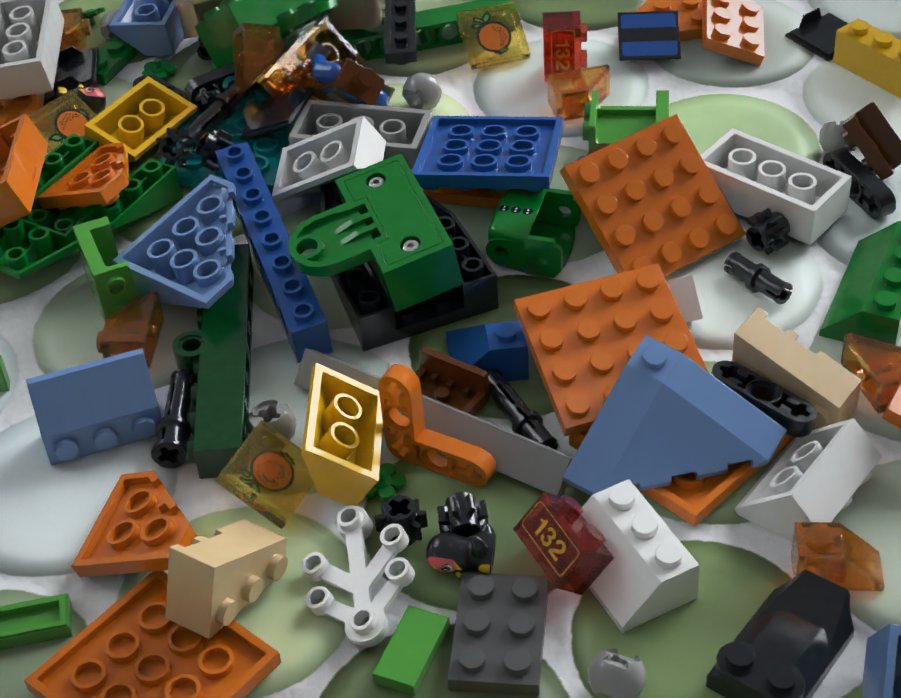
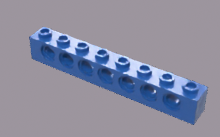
[215,142,333,363]

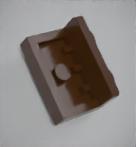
[841,102,901,181]
[415,347,490,416]

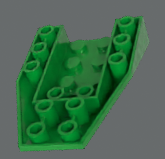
[0,133,183,280]

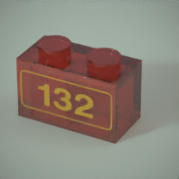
[542,11,587,82]
[513,491,614,595]

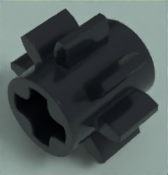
[155,128,198,168]
[196,129,234,171]
[746,208,790,255]
[437,492,489,537]
[374,495,428,546]

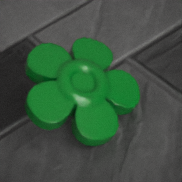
[74,8,106,26]
[142,59,177,80]
[365,463,406,501]

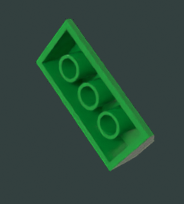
[819,221,901,354]

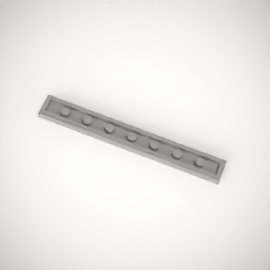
[294,348,573,497]

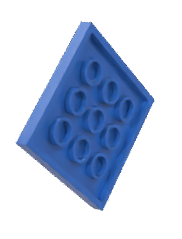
[412,116,564,192]

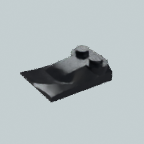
[706,570,855,698]

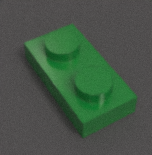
[96,39,138,86]

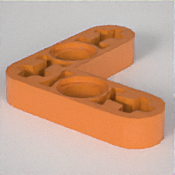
[378,364,497,487]

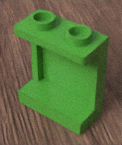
[583,90,669,152]
[72,216,142,330]

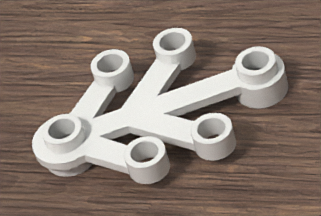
[302,505,415,647]

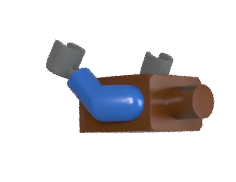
[305,41,395,107]

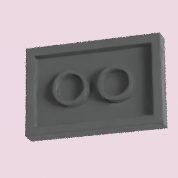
[447,572,549,696]

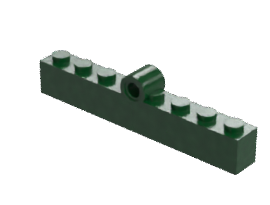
[172,244,254,479]

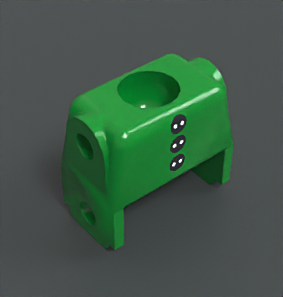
[486,188,581,278]

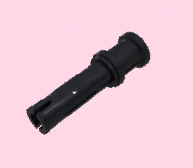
[151,369,195,468]

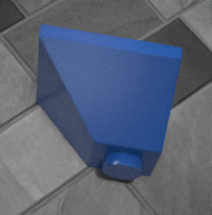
[446,321,529,382]

